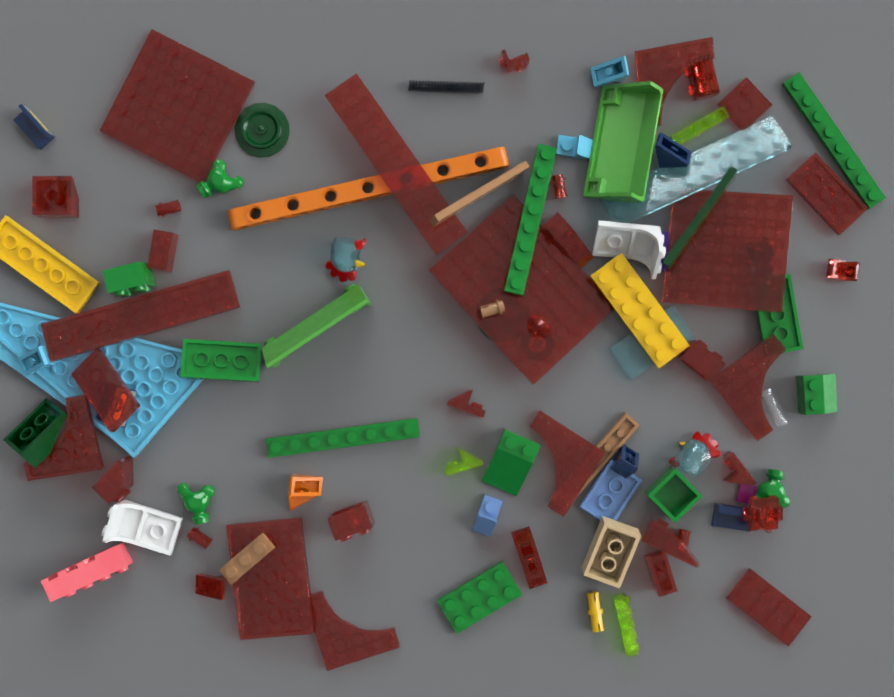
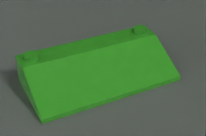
[583,81,663,203]
[262,284,372,368]

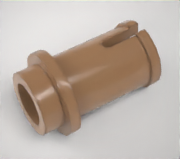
[479,299,505,318]

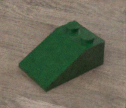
[3,398,67,468]

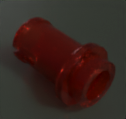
[551,174,568,199]
[155,200,182,217]
[187,527,213,550]
[674,529,691,554]

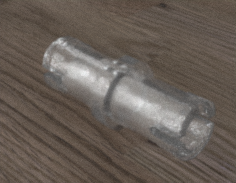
[759,388,788,427]

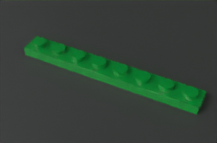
[781,72,886,210]
[503,144,557,296]
[266,418,420,458]

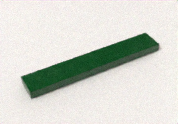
[663,167,738,270]

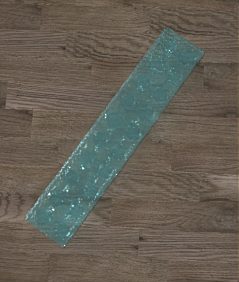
[599,116,792,223]

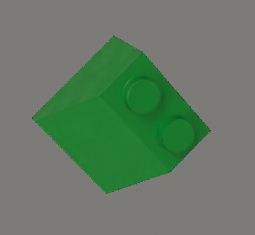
[796,374,838,415]

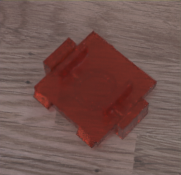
[743,495,783,531]

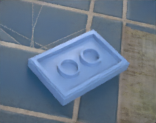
[579,459,643,520]

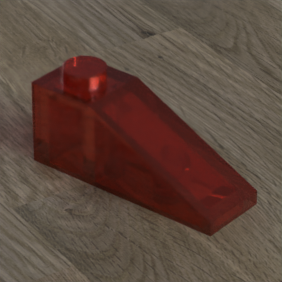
[542,212,594,270]
[642,518,700,567]
[511,526,548,589]

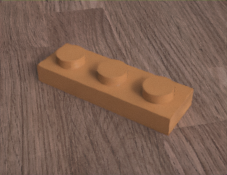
[219,533,276,585]

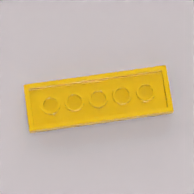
[0,215,101,314]
[590,253,690,368]

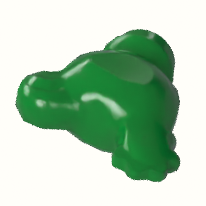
[196,159,244,198]
[752,469,790,511]
[177,482,215,525]

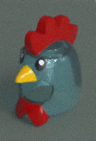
[325,237,366,282]
[669,432,721,477]

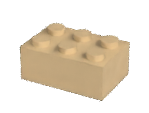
[581,516,641,589]

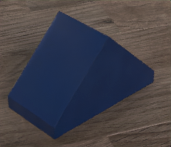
[655,132,692,168]
[609,444,639,479]

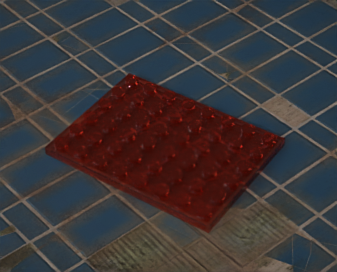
[429,194,614,385]

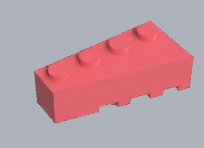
[41,542,133,602]

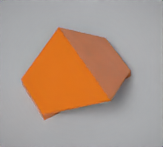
[288,474,323,511]

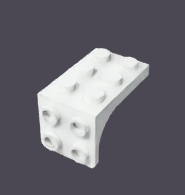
[592,220,666,279]
[102,500,183,556]

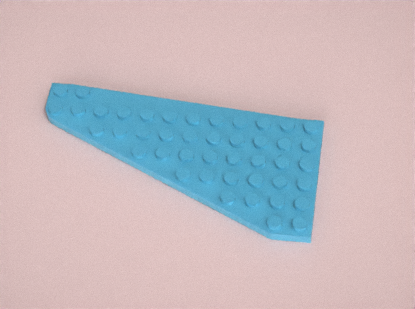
[0,302,204,458]

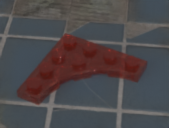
[635,37,715,126]
[710,334,786,441]
[23,394,104,481]
[530,411,605,517]
[304,591,400,671]

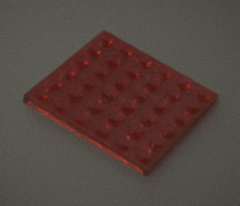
[100,29,255,182]
[662,188,793,313]

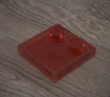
[717,77,772,132]

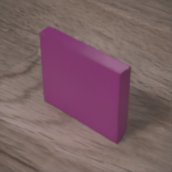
[736,482,757,505]

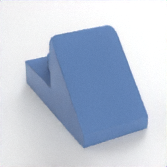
[472,494,503,537]

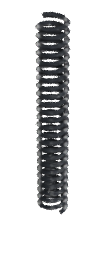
[408,80,485,93]

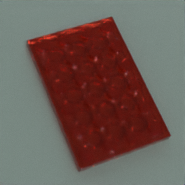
[226,517,316,640]

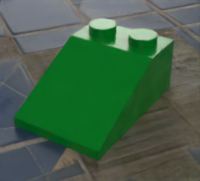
[481,428,541,496]

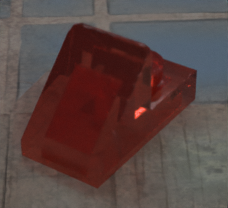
[447,389,486,418]
[723,451,757,485]
[195,573,226,600]

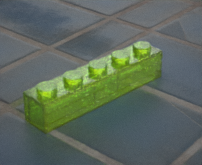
[669,106,729,145]
[613,593,640,657]

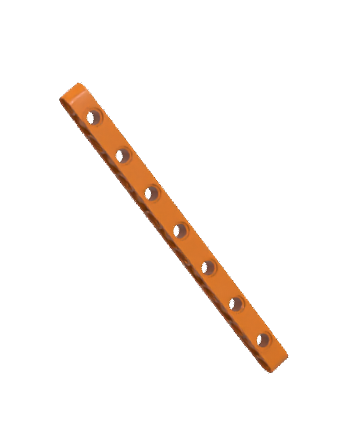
[227,147,509,230]

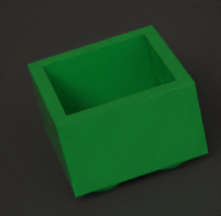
[102,261,156,298]
[644,466,703,523]

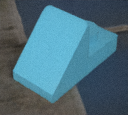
[590,56,629,87]
[556,135,593,160]
[18,346,54,376]

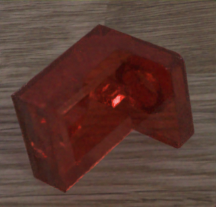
[499,50,530,73]
[826,259,860,281]

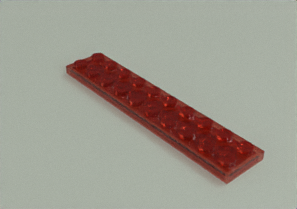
[325,73,468,255]
[41,270,241,362]

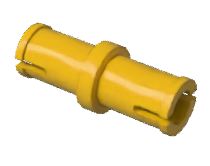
[586,591,604,632]

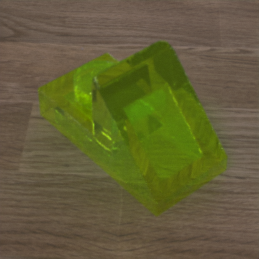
[445,447,484,476]

